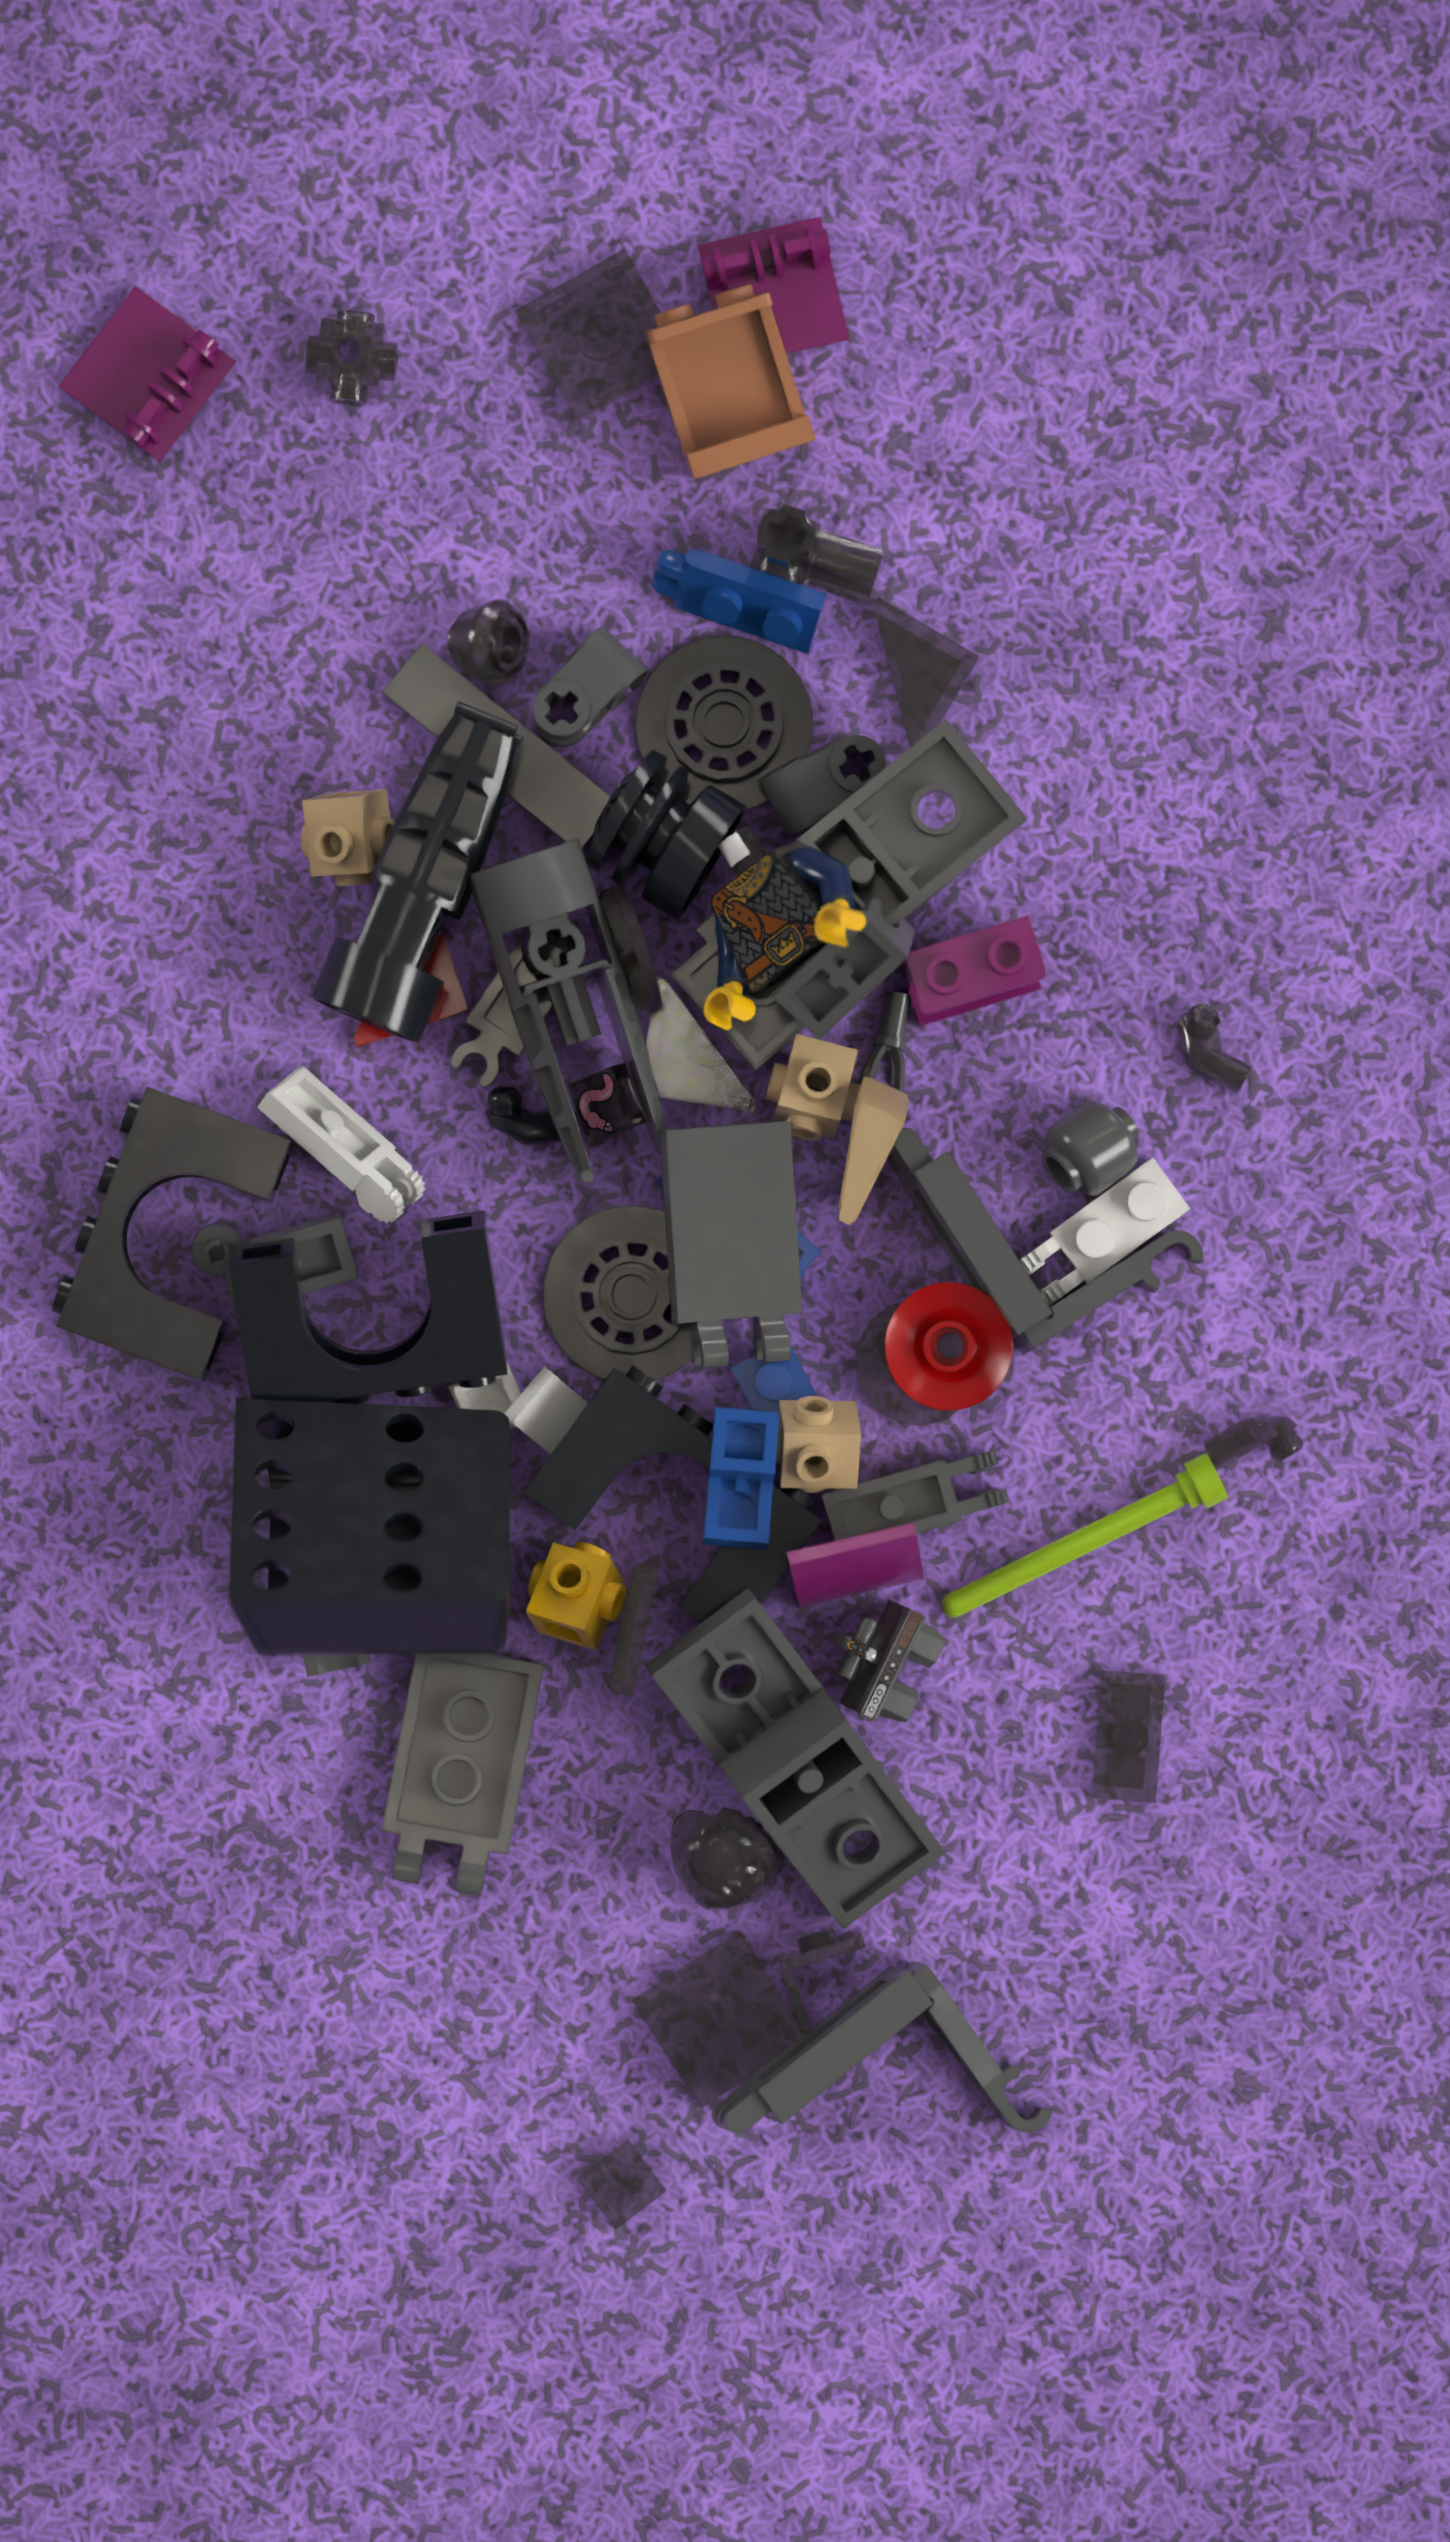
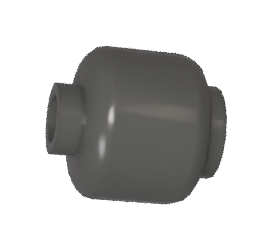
[1042,1101,1139,1196]

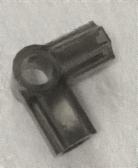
[749,504,884,604]

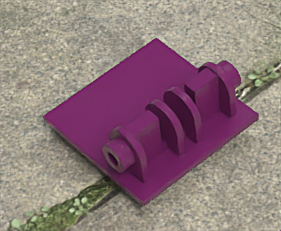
[697,216,850,355]
[59,286,236,462]

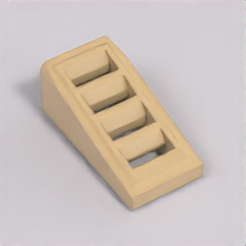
[838,1077,910,1225]

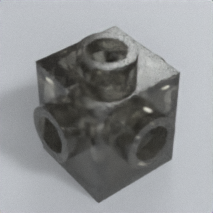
[305,310,398,406]

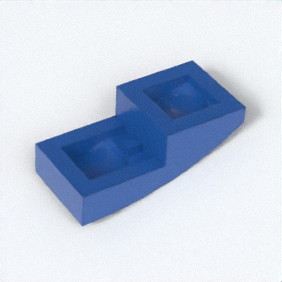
[703,1407,779,1550]

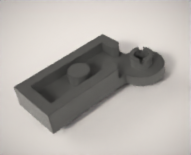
[192,1212,359,1313]

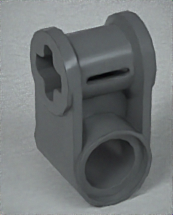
[533,626,649,747]
[758,735,886,836]

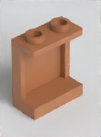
[644,284,816,479]

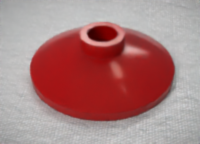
[885,1282,1013,1411]

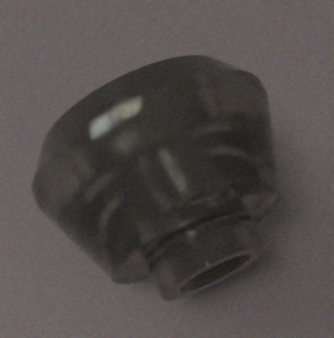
[447,599,530,687]

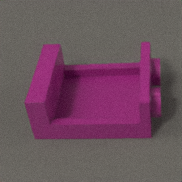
[901,915,1046,1027]

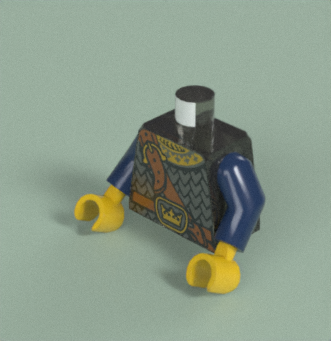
[704,826,866,1030]

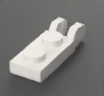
[257,1066,426,1224]
[1019,1158,1190,1306]

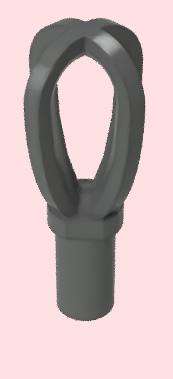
[858,991,911,1092]

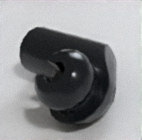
[485,1086,579,1146]

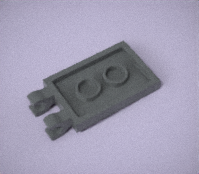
[660,1120,802,1368]
[382,1654,544,1896]

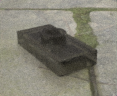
[1091,1670,1165,1803]

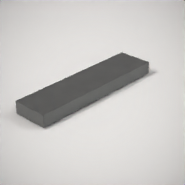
[382,643,611,850]

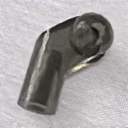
[1177,1004,1252,1094]
[1204,1416,1303,1469]

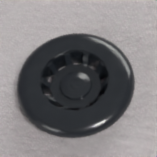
[635,635,813,809]
[542,1205,692,1381]

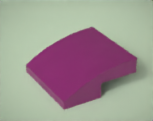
[787,1523,924,1608]

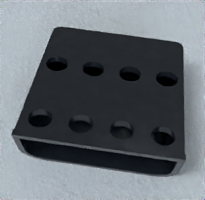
[228,1397,510,1657]

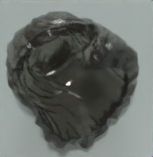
[670,1806,787,1911]

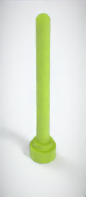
[941,1453,1229,1618]

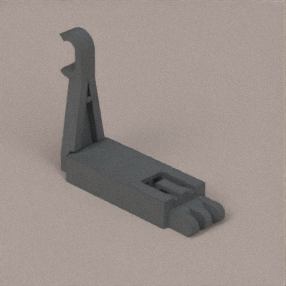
[887,1127,1203,1355]
[712,1961,1053,2134]

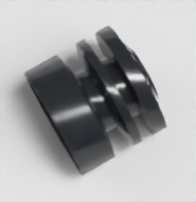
[585,750,746,921]

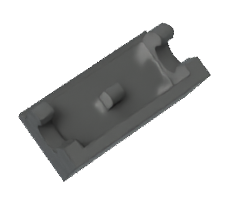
[772,898,916,1040]

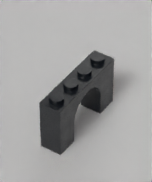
[52,1087,295,1382]
[229,1210,508,1404]
[523,1365,822,1623]

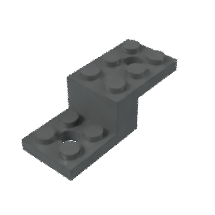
[696,719,1027,949]
[645,1588,946,1929]

